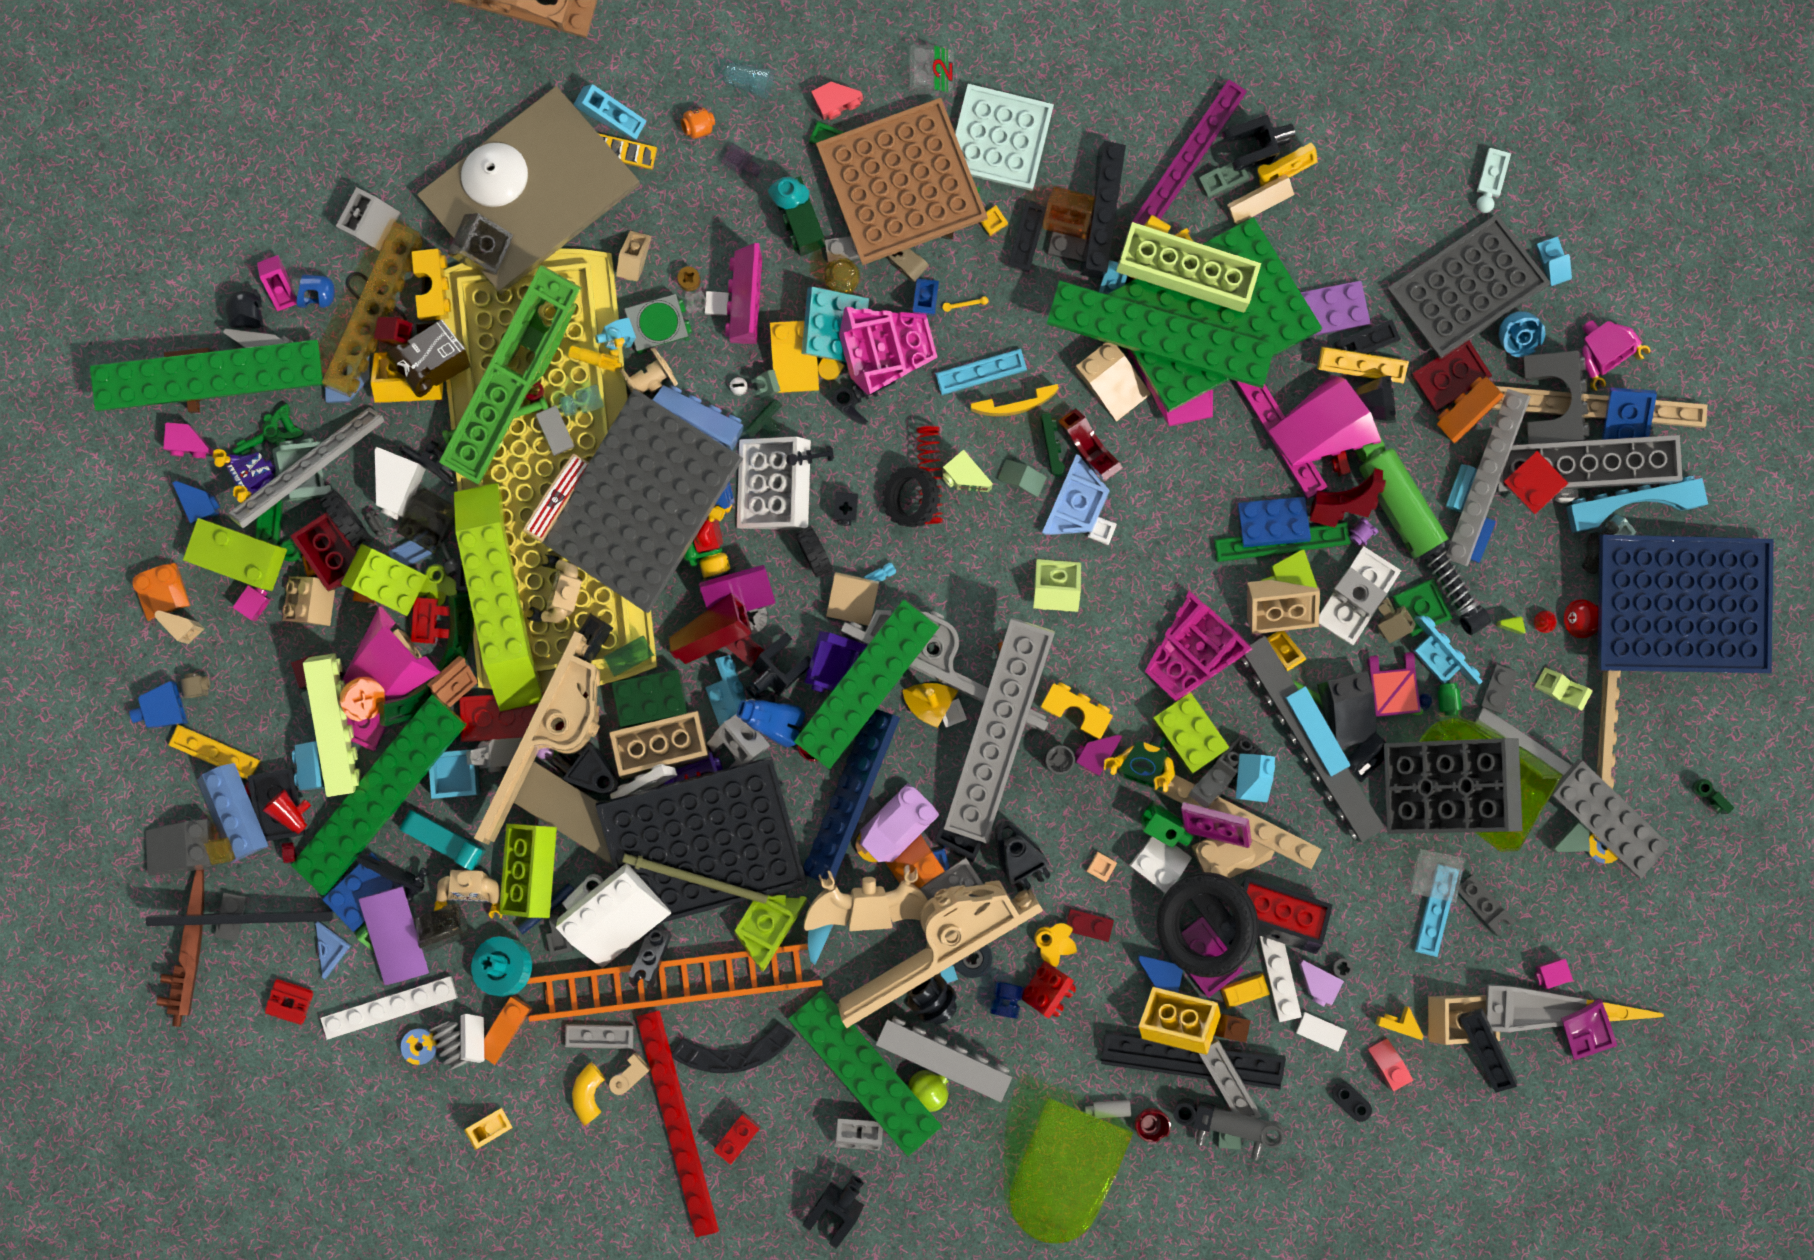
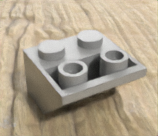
[336,187,400,252]

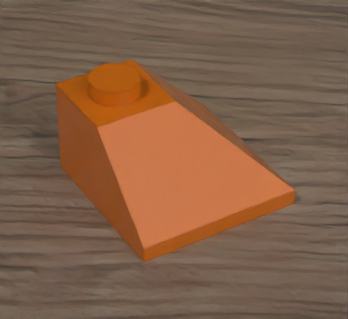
[885,834,945,889]

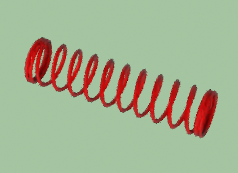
[916,426,943,524]

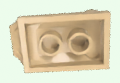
[1191,838,1275,878]

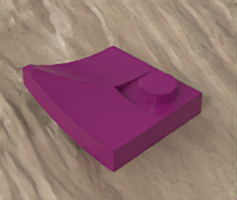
[1561,999,1617,1060]

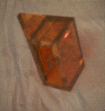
[1043,186,1094,239]

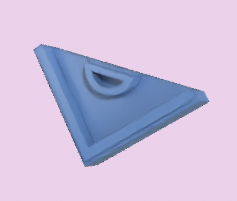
[315,922,351,979]

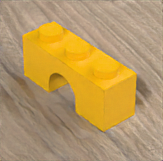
[412,249,451,322]
[1040,682,1113,740]

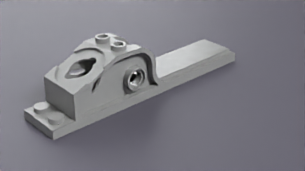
[841,610,1049,732]

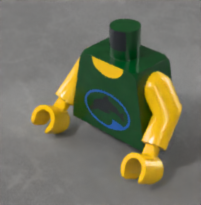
[1103,734,1175,792]

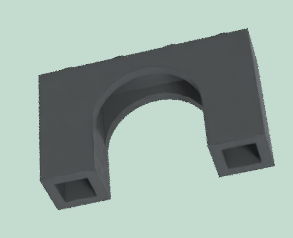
[1524,351,1590,444]

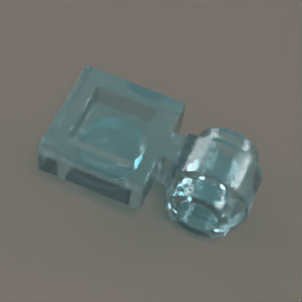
[559,384,604,416]

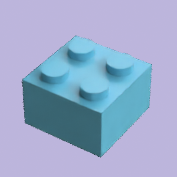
[429,750,480,799]

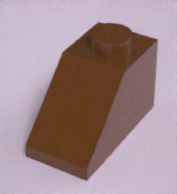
[1214,1013,1251,1043]

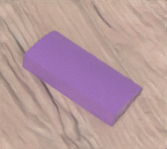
[359,885,429,985]

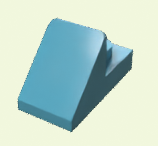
[1535,237,1572,287]
[1099,260,1127,295]

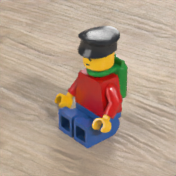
[684,481,736,582]

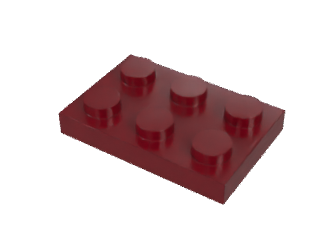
[1411,340,1492,412]

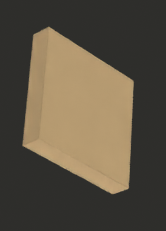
[826,572,879,626]

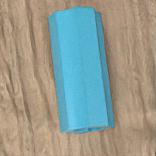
[1445,464,1477,513]

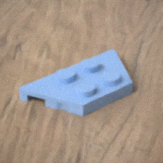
[1042,454,1110,535]

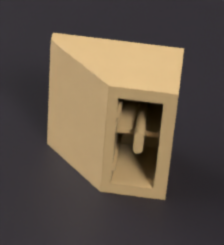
[283,576,335,626]

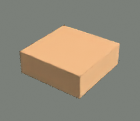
[1087,852,1117,882]

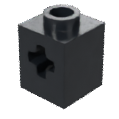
[833,492,858,526]

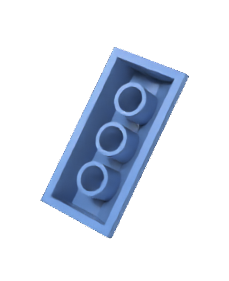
[653,385,744,451]
[197,763,268,863]

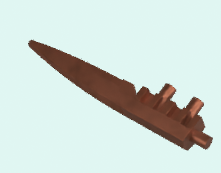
[156,869,204,1027]

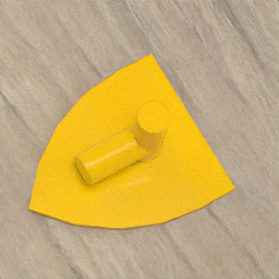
[902,683,958,728]

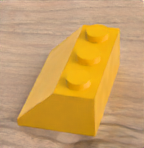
[371,352,443,403]

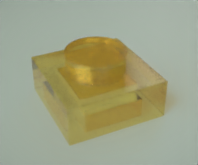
[205,837,235,865]

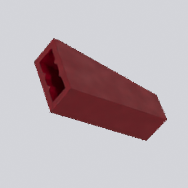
[669,593,752,664]

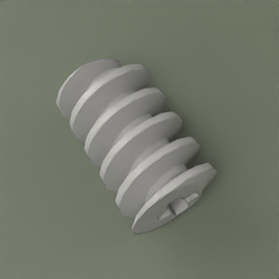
[429,1021,469,1072]

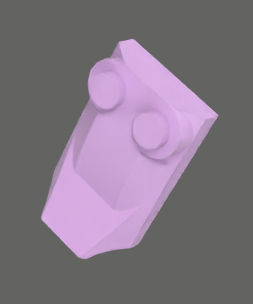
[860,783,939,863]

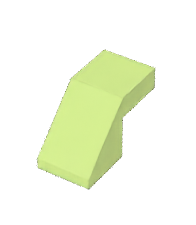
[1535,668,1592,711]

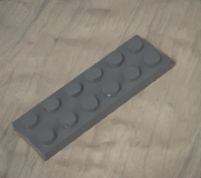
[1549,759,1670,879]

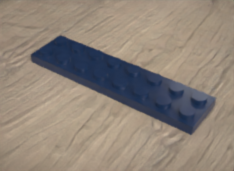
[804,709,900,881]

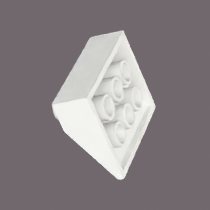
[737,437,811,530]
[556,863,671,968]

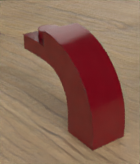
[1058,408,1123,481]

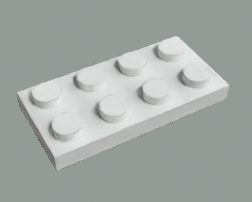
[1319,546,1401,646]

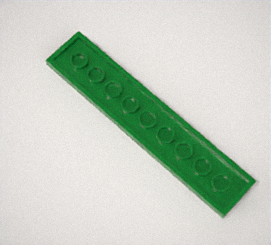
[1047,281,1275,389]
[90,340,324,412]
[291,694,467,895]

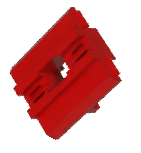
[265,979,314,1025]

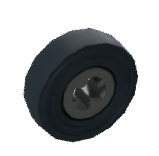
[953,945,993,978]

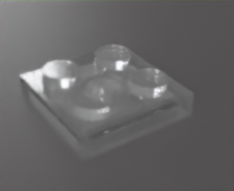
[1410,849,1465,903]

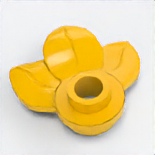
[1034,923,1077,967]

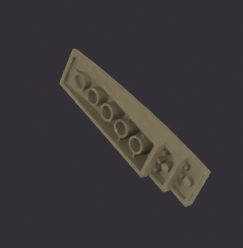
[514,761,613,865]

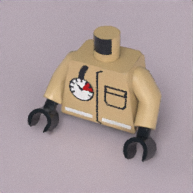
[527,554,582,623]

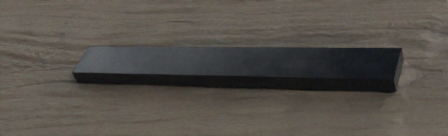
[146,910,334,926]

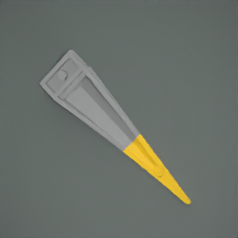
[1485,984,1664,1032]

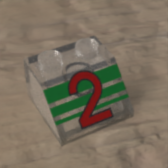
[909,45,954,95]

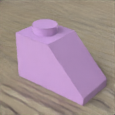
[1298,959,1344,1007]

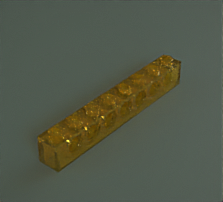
[322,222,423,398]

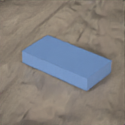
[388,531,438,567]

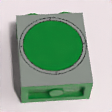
[625,294,692,355]

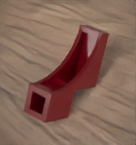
[1309,468,1386,528]

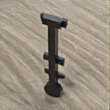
[786,446,834,466]

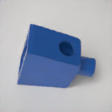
[129,681,188,728]

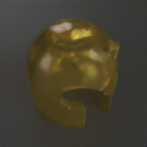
[824,258,860,295]

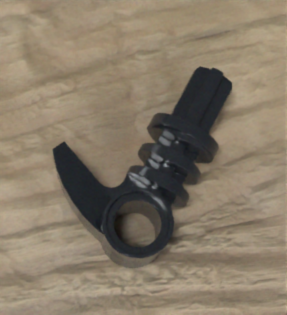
[833,381,896,425]

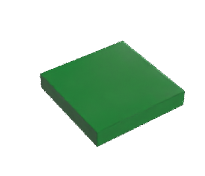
[1392,578,1452,637]

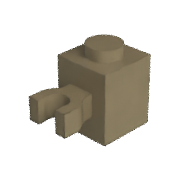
[1378,597,1416,644]

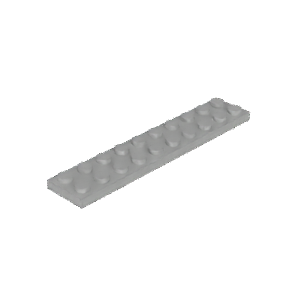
[944,617,1055,843]

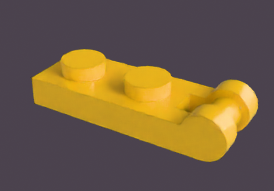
[1258,143,1318,187]

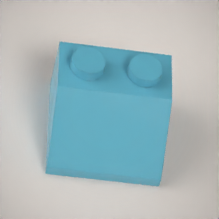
[292,741,325,790]

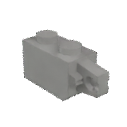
[466,738,522,772]

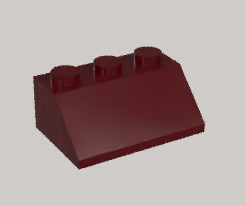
[291,512,357,592]

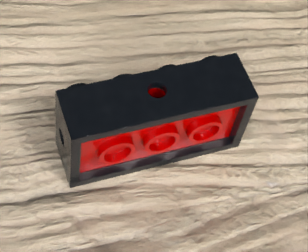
[1230,876,1333,954]

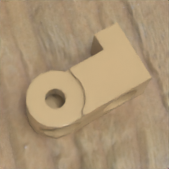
[609,1052,650,1095]

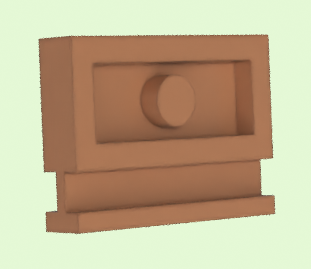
[427,656,478,708]

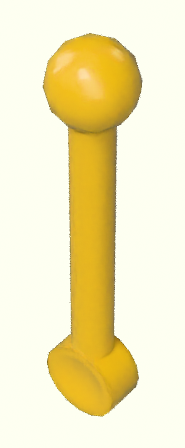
[943,296,988,312]

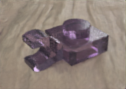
[721,143,762,177]

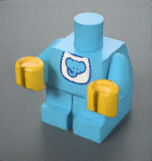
[595,318,636,357]

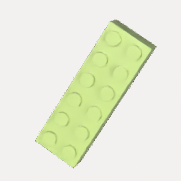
[1116,222,1261,313]
[303,653,362,797]

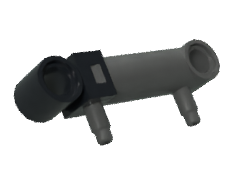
[1173,1098,1285,1161]

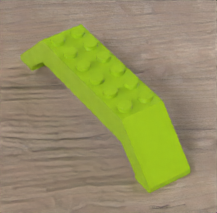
[454,483,543,712]

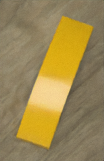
[970,384,1059,416]

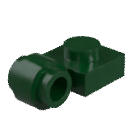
[1693,779,1734,814]

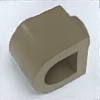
[180,673,210,698]

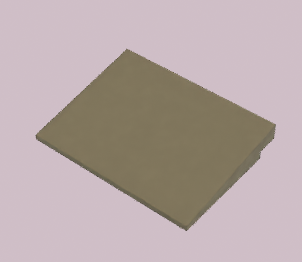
[417,86,640,295]

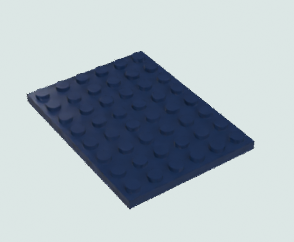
[1597,535,1774,673]

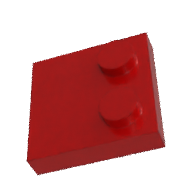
[1503,451,1569,515]

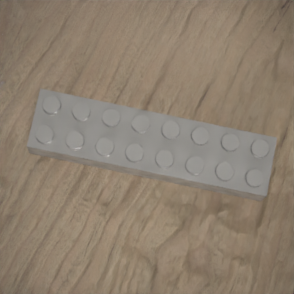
[1496,435,1683,493]

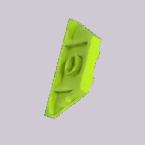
[735,895,807,972]

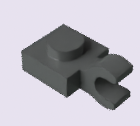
[546,914,574,956]

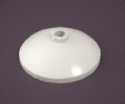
[461,143,528,207]

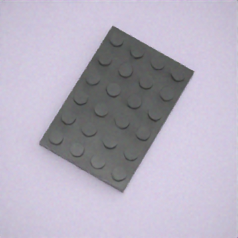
[1387,214,1551,359]

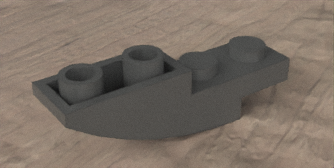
[1189,734,1259,808]

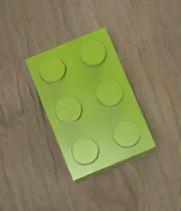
[341,544,427,616]
[1152,692,1230,774]

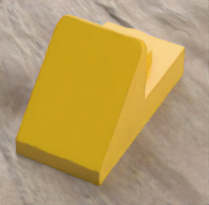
[1267,631,1306,671]
[1375,1006,1423,1040]
[464,1108,513,1150]

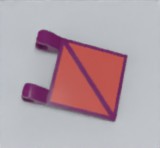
[1368,652,1421,717]

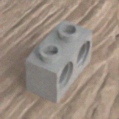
[834,1119,883,1151]

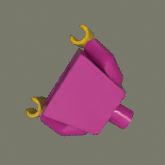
[1582,320,1650,391]

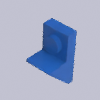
[913,279,939,316]

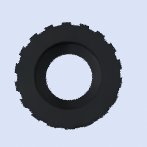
[795,526,833,578]

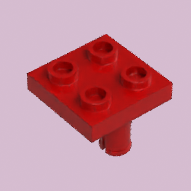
[1020,960,1076,1018]

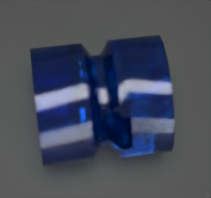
[989,982,1024,1019]

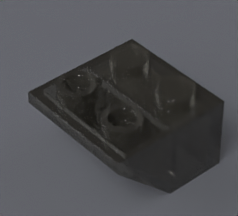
[397,488,455,554]
[415,903,469,952]

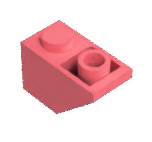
[811,82,863,120]

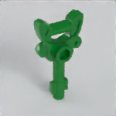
[232,404,304,455]

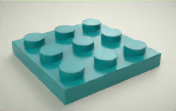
[801,287,869,363]

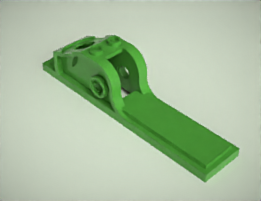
[439,265,582,484]

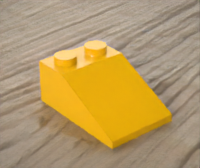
[770,321,819,393]

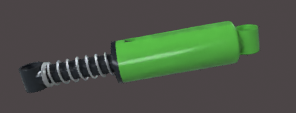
[1355,437,1491,635]

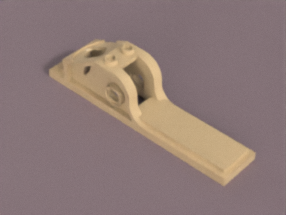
[474,631,600,845]
[837,880,1043,1028]

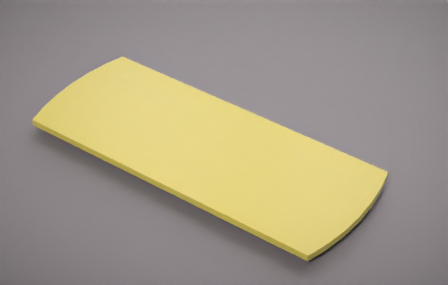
[441,248,657,692]

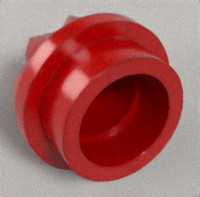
[1534,611,1557,633]

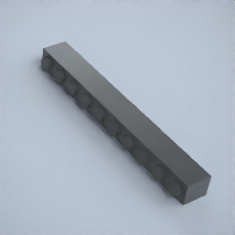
[1239,636,1385,842]

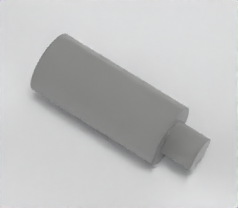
[1085,1100,1131,1119]

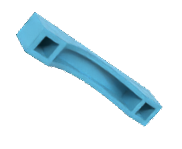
[1566,476,1708,533]

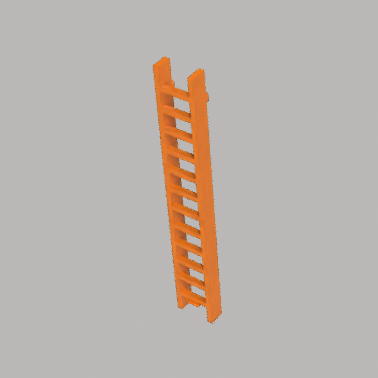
[527,943,823,1022]

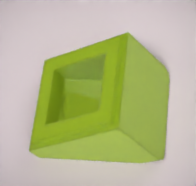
[1496,616,1526,635]

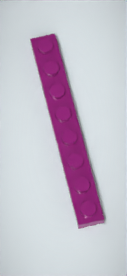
[1130,79,1247,226]

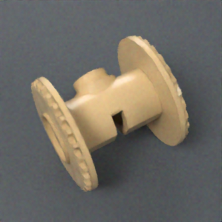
[620,348,678,393]

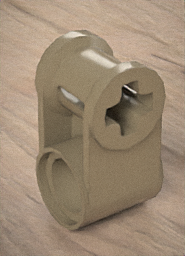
[887,249,929,282]

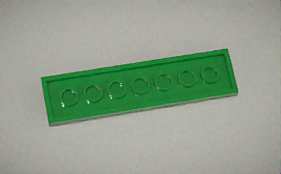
[794,599,940,769]
[788,989,942,1157]

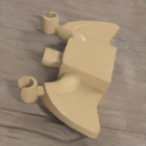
[803,865,928,931]

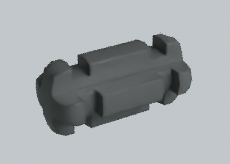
[365,510,388,537]

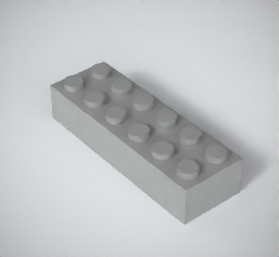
[876,1015,1012,1102]

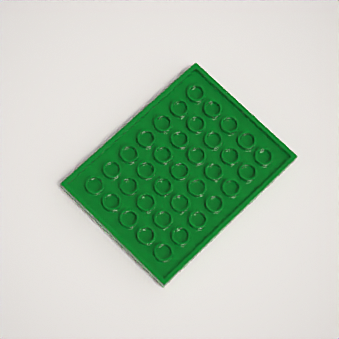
[1107,217,1322,413]

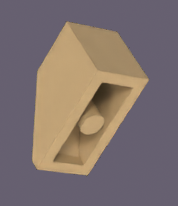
[616,231,651,282]

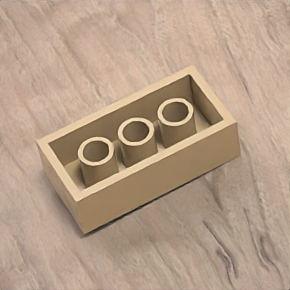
[609,711,709,779]

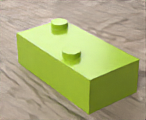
[183,518,287,591]
[499,823,557,918]

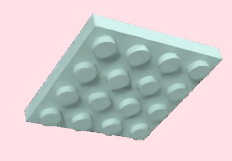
[955,84,1054,191]

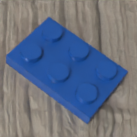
[1601,387,1657,440]
[1238,497,1311,547]
[322,852,401,932]

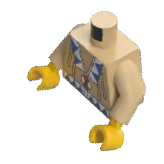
[434,870,503,918]

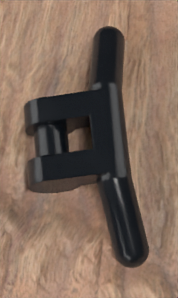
[399,440,456,487]

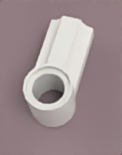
[562,874,603,910]

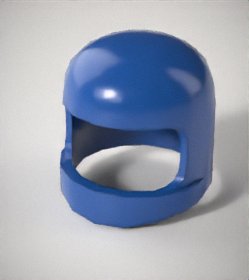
[297,274,335,308]

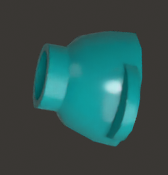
[768,176,809,209]

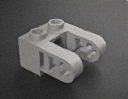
[706,715,770,768]

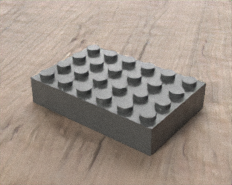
[1384,738,1522,834]

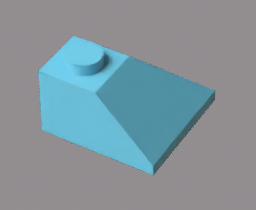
[1236,754,1275,802]

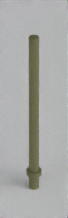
[622,854,768,904]

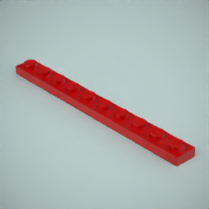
[636,1010,719,1237]

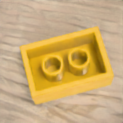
[1139,987,1221,1055]

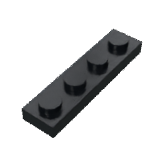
[1460,1008,1517,1093]

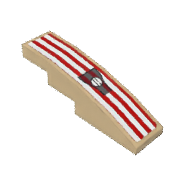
[523,453,589,543]

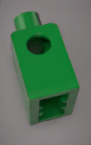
[1140,800,1193,847]

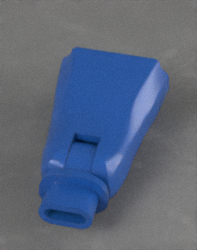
[736,700,805,748]

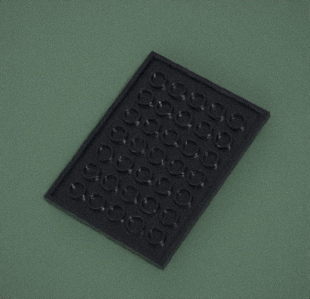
[595,756,807,924]

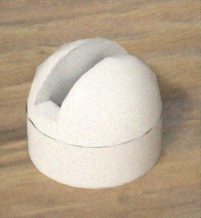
[730,377,748,396]

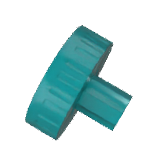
[471,936,532,997]

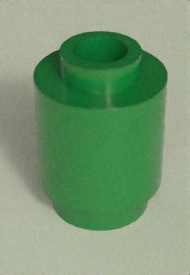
[1437,683,1462,716]

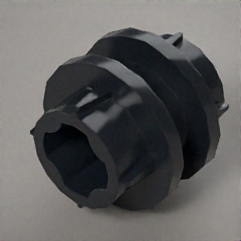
[907,974,957,1025]

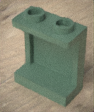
[272,439,331,502]

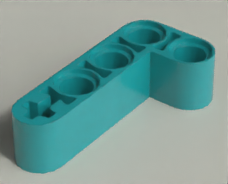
[399,809,486,871]

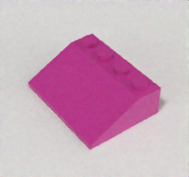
[725,243,762,344]

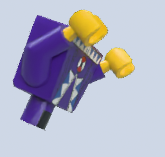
[213,449,276,503]

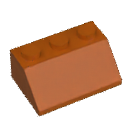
[1437,377,1505,443]

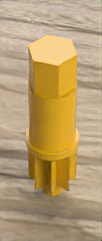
[568,345,622,372]

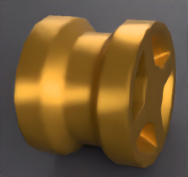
[677,266,701,292]

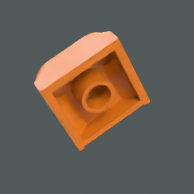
[133,563,191,621]

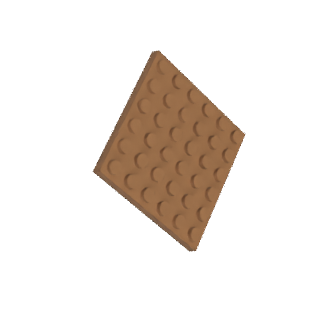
[816,98,988,265]

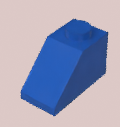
[172,481,220,525]
[1137,955,1183,993]

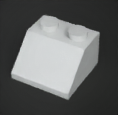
[1129,836,1192,894]

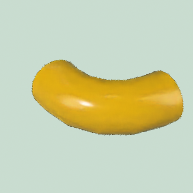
[572,1062,605,1126]

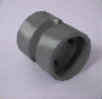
[1044,745,1075,775]

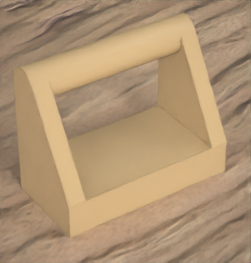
[155,611,205,644]

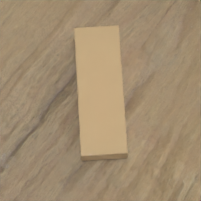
[1227,174,1294,225]

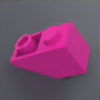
[163,423,213,459]

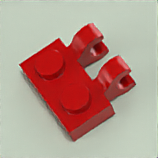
[411,597,450,644]

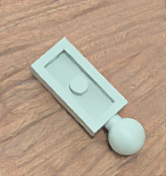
[1476,148,1511,213]

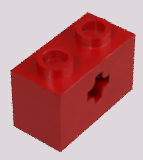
[713,1112,761,1165]

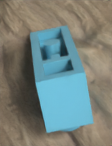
[573,84,646,140]

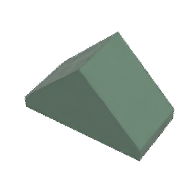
[997,459,1047,498]
[1550,820,1590,852]

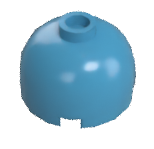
[1498,311,1546,357]

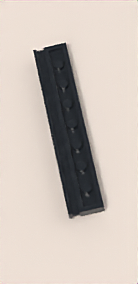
[1101,1030,1286,1090]

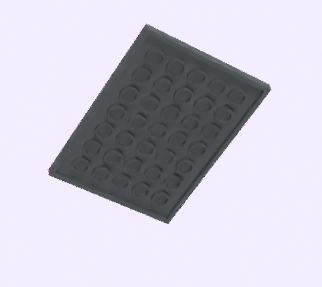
[542,389,743,613]

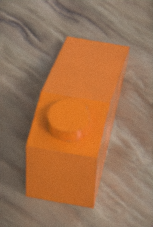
[484,995,533,1065]

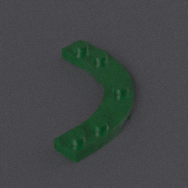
[379,592,474,726]

